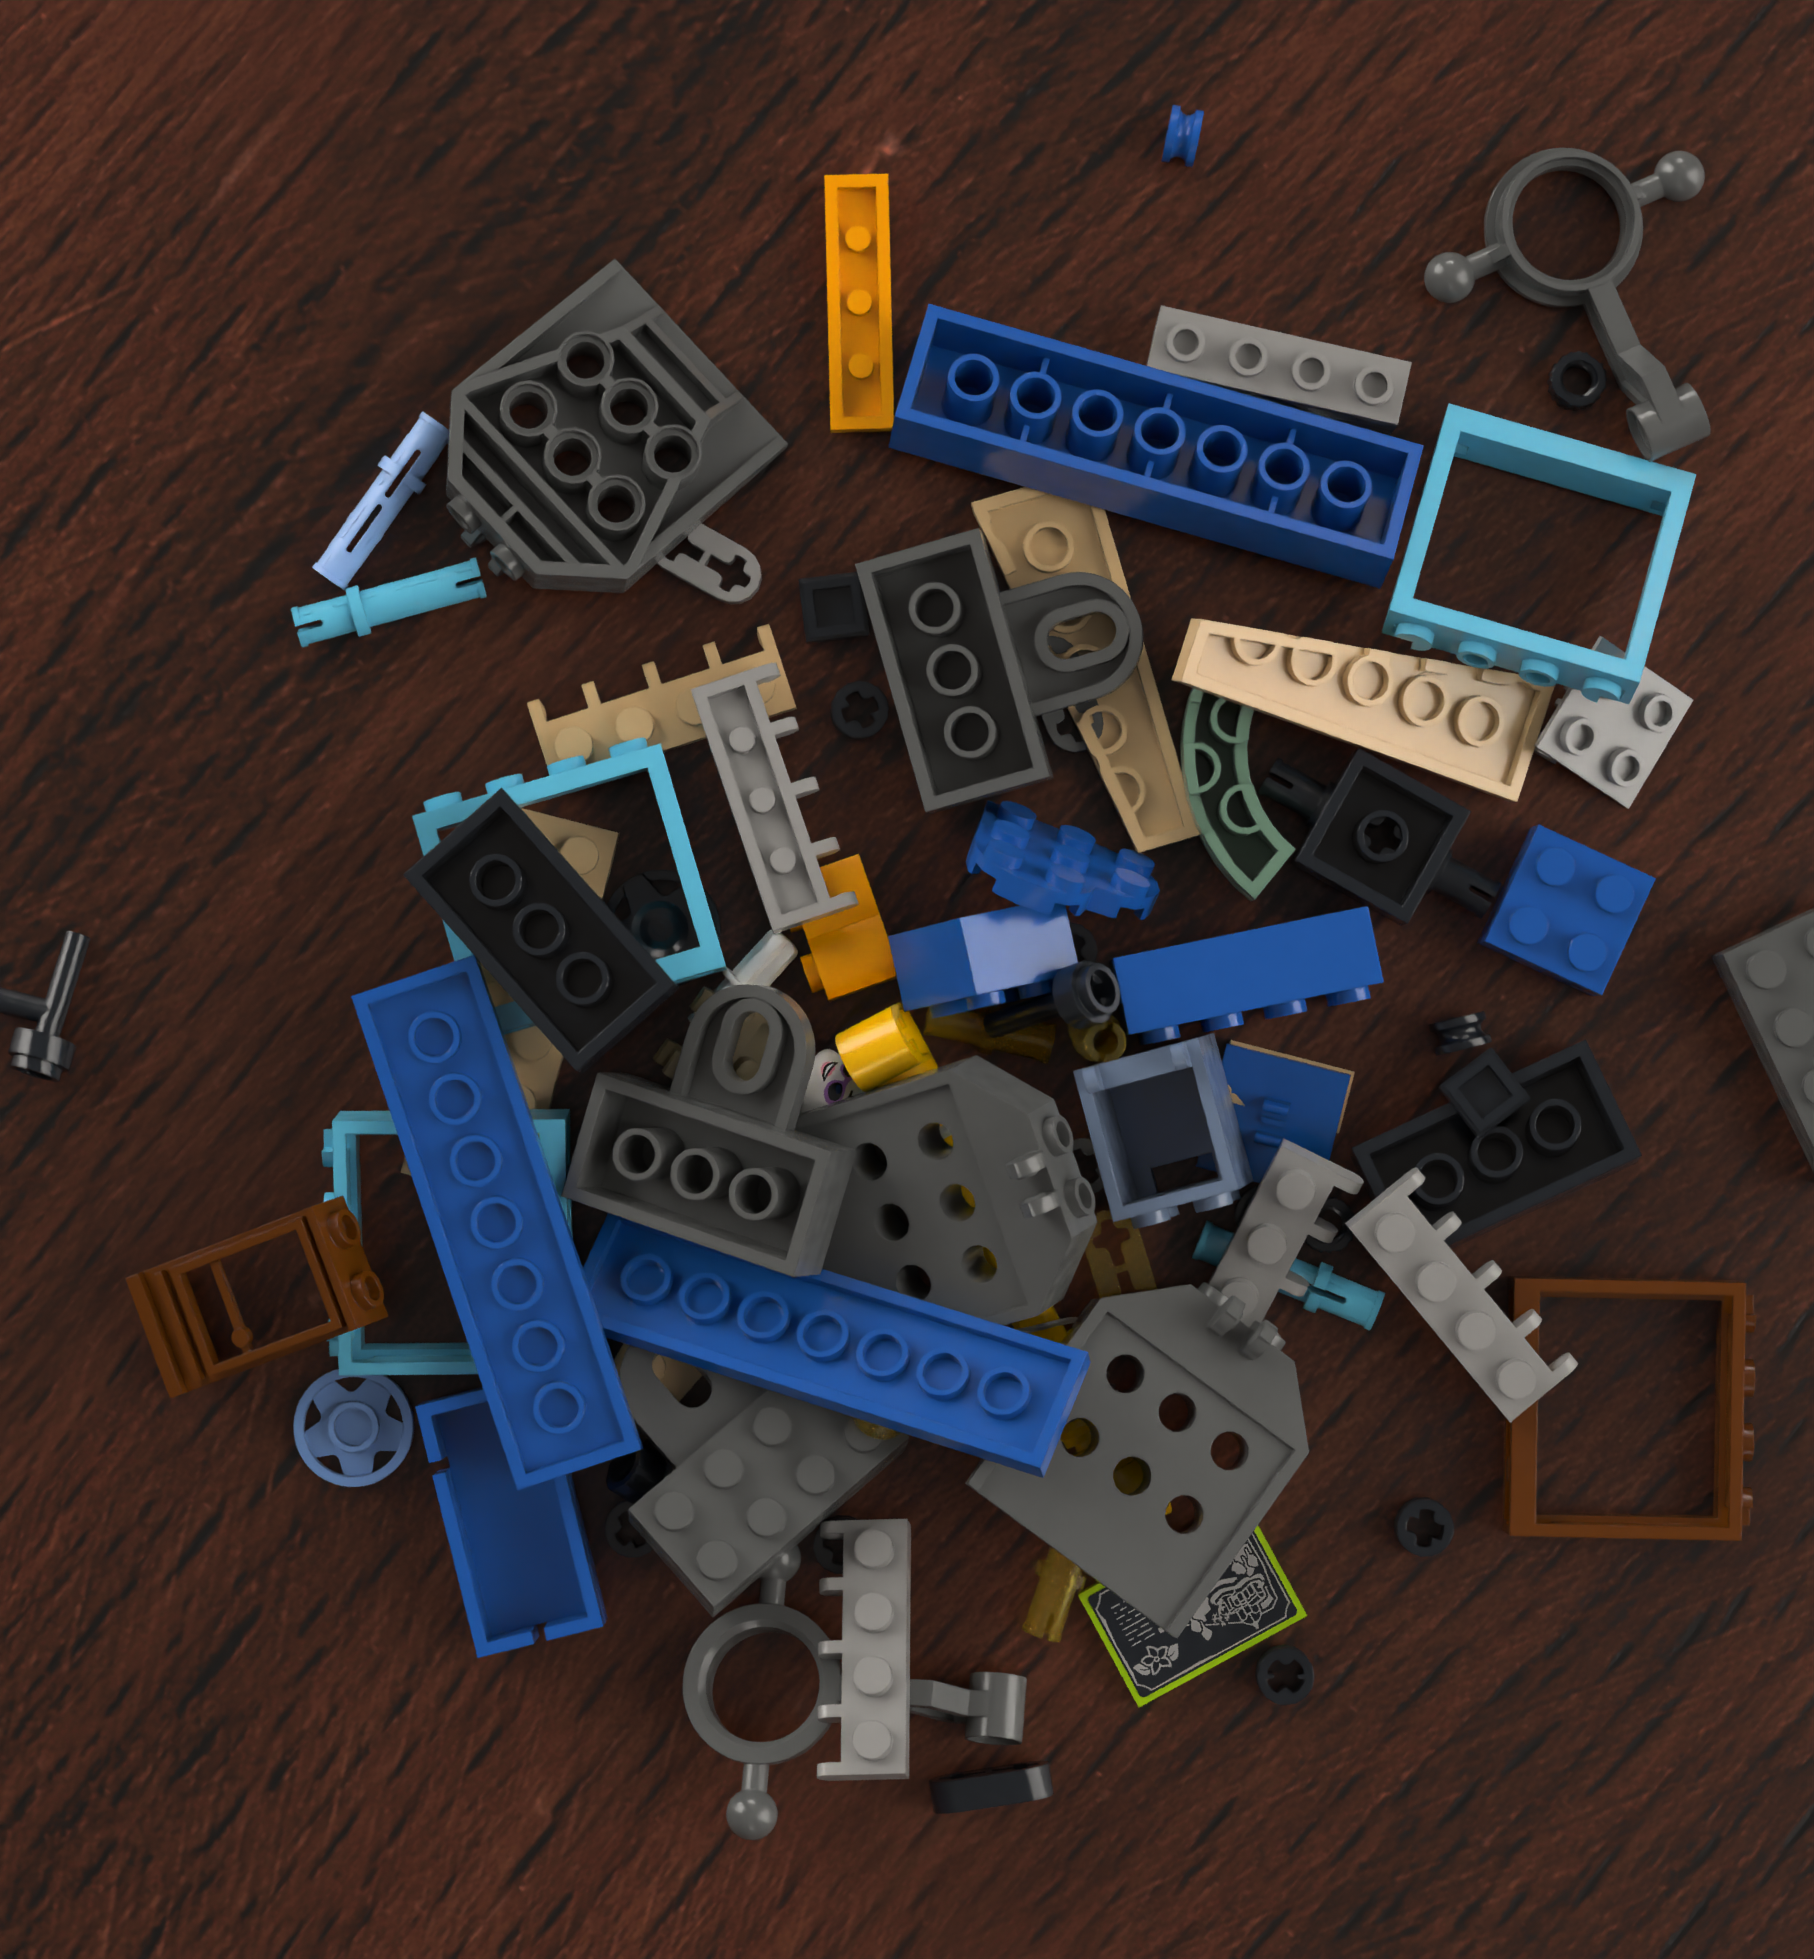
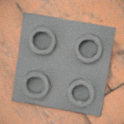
[1534,636,1693,809]

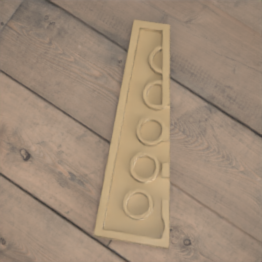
[971,487,1200,853]
[1172,618,1555,802]

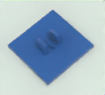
[1196,1043,1351,1183]

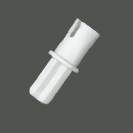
[687,930,798,1022]

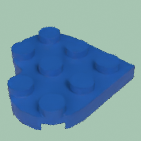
[966,800,1160,920]

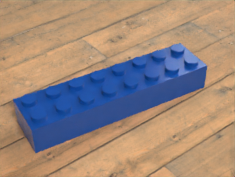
[888,304,1424,589]

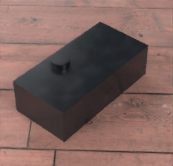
[403,788,680,1074]
[1350,1039,1642,1249]

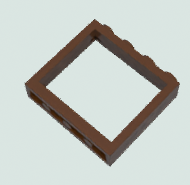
[1503,1276,1757,1541]

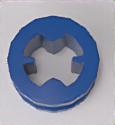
[1161,105,1204,168]

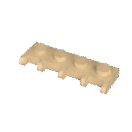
[527,624,797,766]

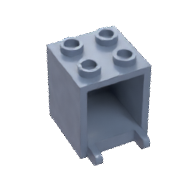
[1073,1033,1254,1229]

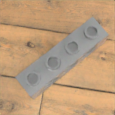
[1146,305,1412,434]

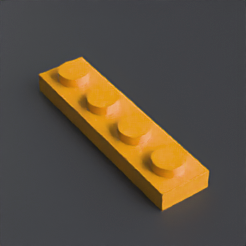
[824,174,894,433]

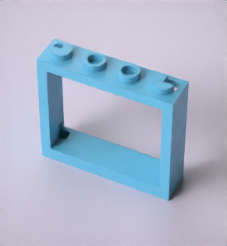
[1381,403,1696,704]
[412,738,727,1035]
[322,1109,573,1375]

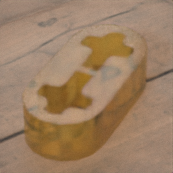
[1085,1209,1157,1298]

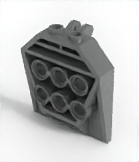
[446,259,788,593]
[795,1055,1098,1326]
[965,1282,1309,1638]

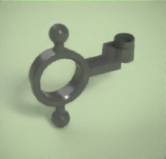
[1424,148,1711,462]
[683,1545,1027,1840]

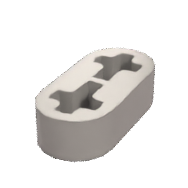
[657,523,762,605]

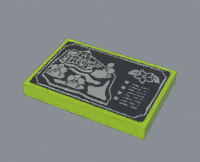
[1077,1525,1307,1707]

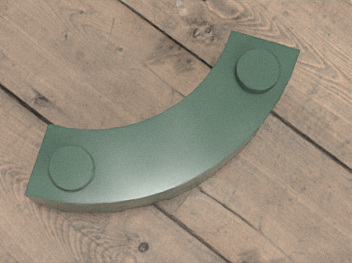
[1180,688,1296,902]

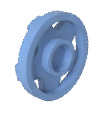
[293,1369,414,1487]

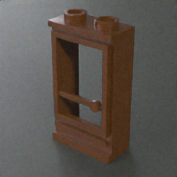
[125,1196,389,1398]

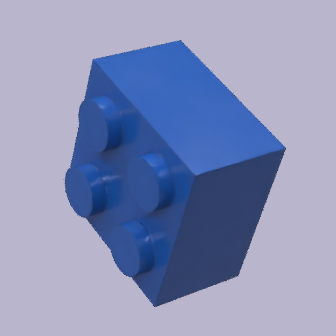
[1477,824,1656,996]
[888,903,1078,1019]

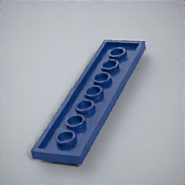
[351,955,643,1491]
[583,1213,1091,1478]

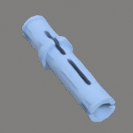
[312,411,449,590]

